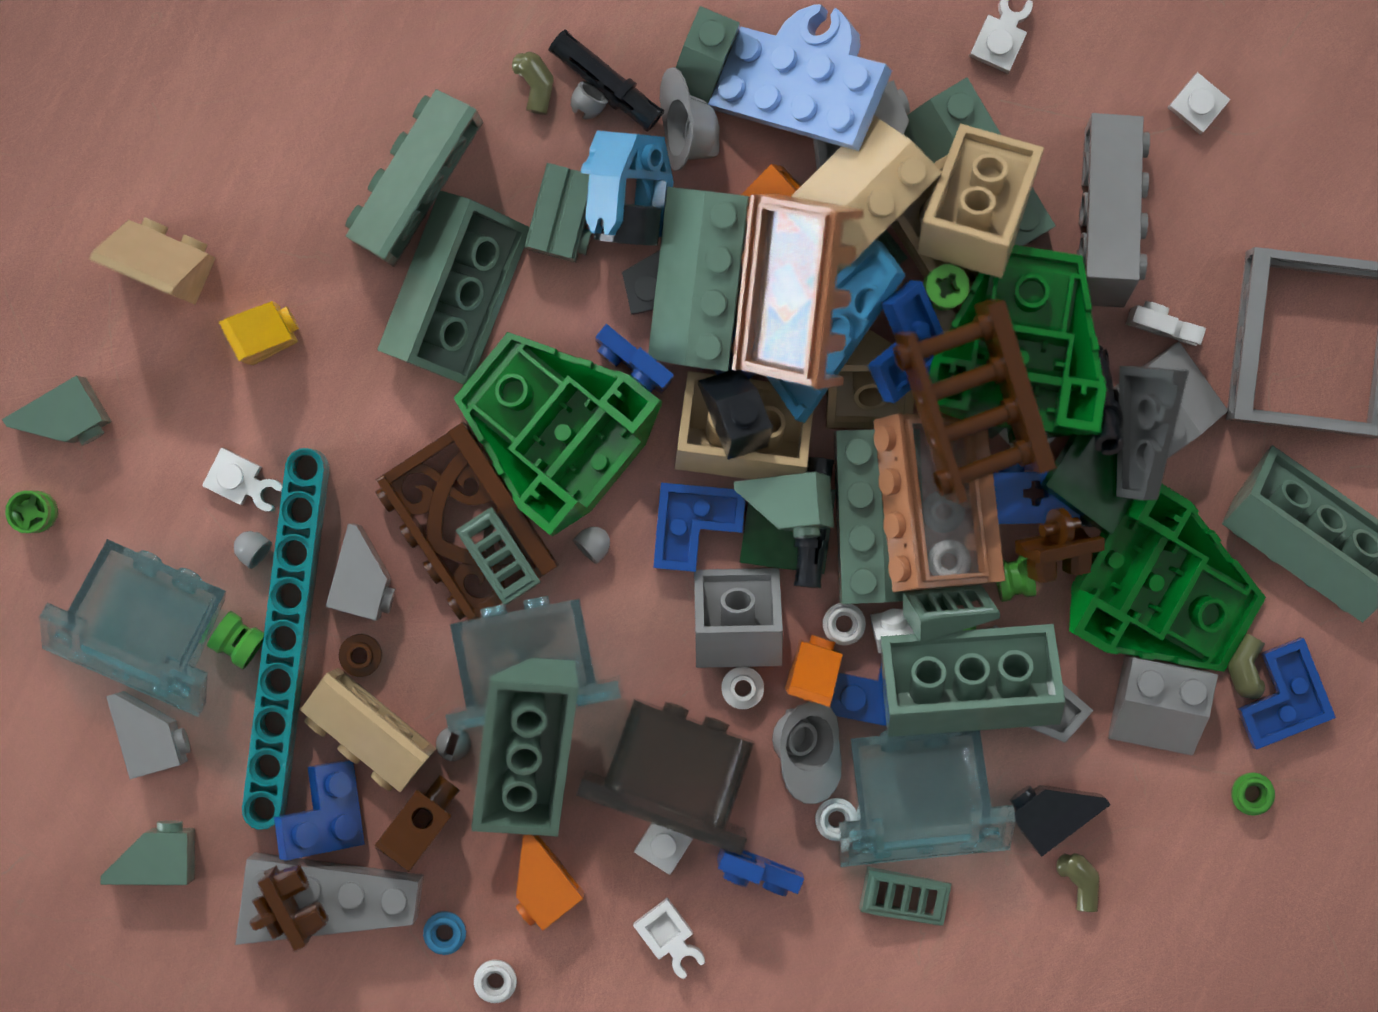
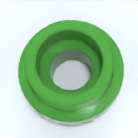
[1231,772,1275,816]

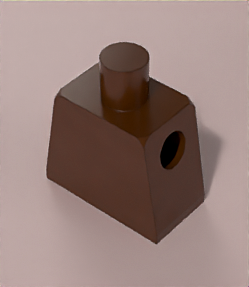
[374,775,460,872]

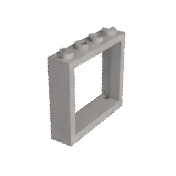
[1226,247,1378,438]

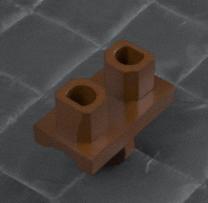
[1015,508,1105,583]
[249,865,329,952]

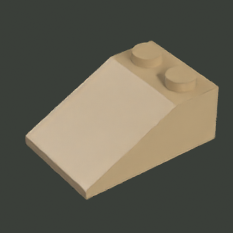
[917,124,1044,278]
[89,217,216,305]

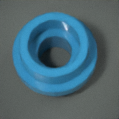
[423,911,466,955]

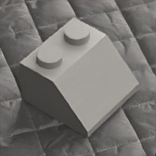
[1114,341,1228,458]
[694,568,783,668]
[1108,655,1218,756]

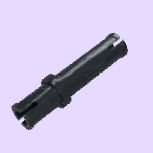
[548,29,664,132]
[1094,346,1124,455]
[794,457,834,588]

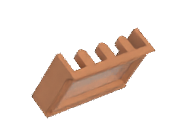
[732,194,864,390]
[873,413,1005,592]

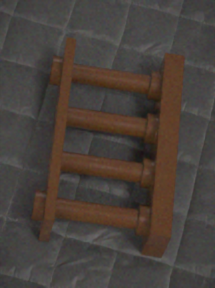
[893,299,1056,504]

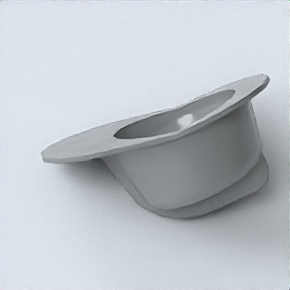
[660,67,719,171]
[772,701,842,804]

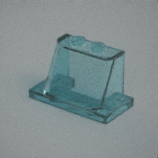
[39,539,226,717]
[445,596,623,732]
[838,730,1016,867]

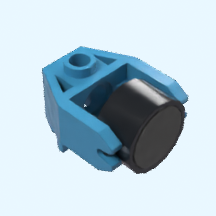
[581,130,674,245]

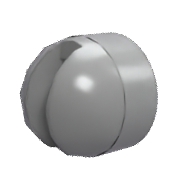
[571,81,608,120]
[573,527,610,564]
[234,531,272,569]
[436,726,471,761]

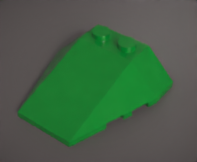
[929,245,1107,435]
[454,332,663,537]
[1069,483,1266,672]

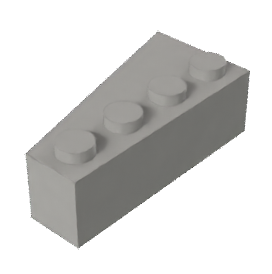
[1076,113,1150,308]
[235,852,424,945]

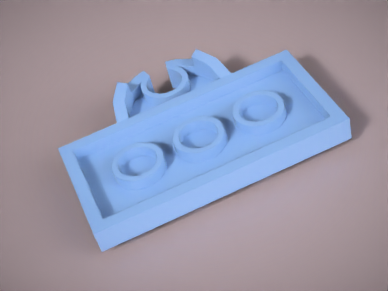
[708,4,892,151]

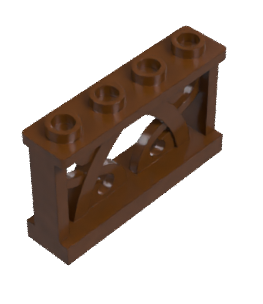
[375,422,559,623]

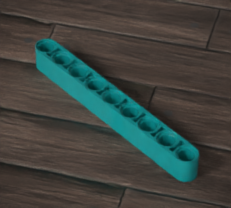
[242,448,329,830]

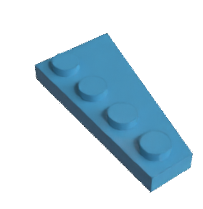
[763,240,906,423]

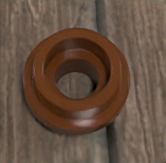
[339,634,382,677]

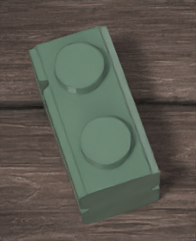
[525,163,592,263]

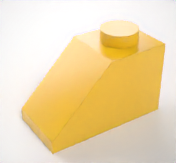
[219,301,299,365]

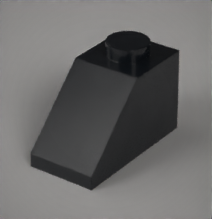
[698,370,773,460]
[1006,785,1111,857]

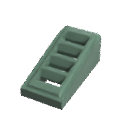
[456,507,541,606]
[903,585,1000,643]
[859,866,952,926]

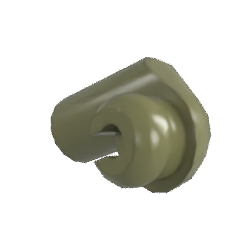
[512,52,554,115]
[1228,633,1265,700]
[1056,853,1100,912]

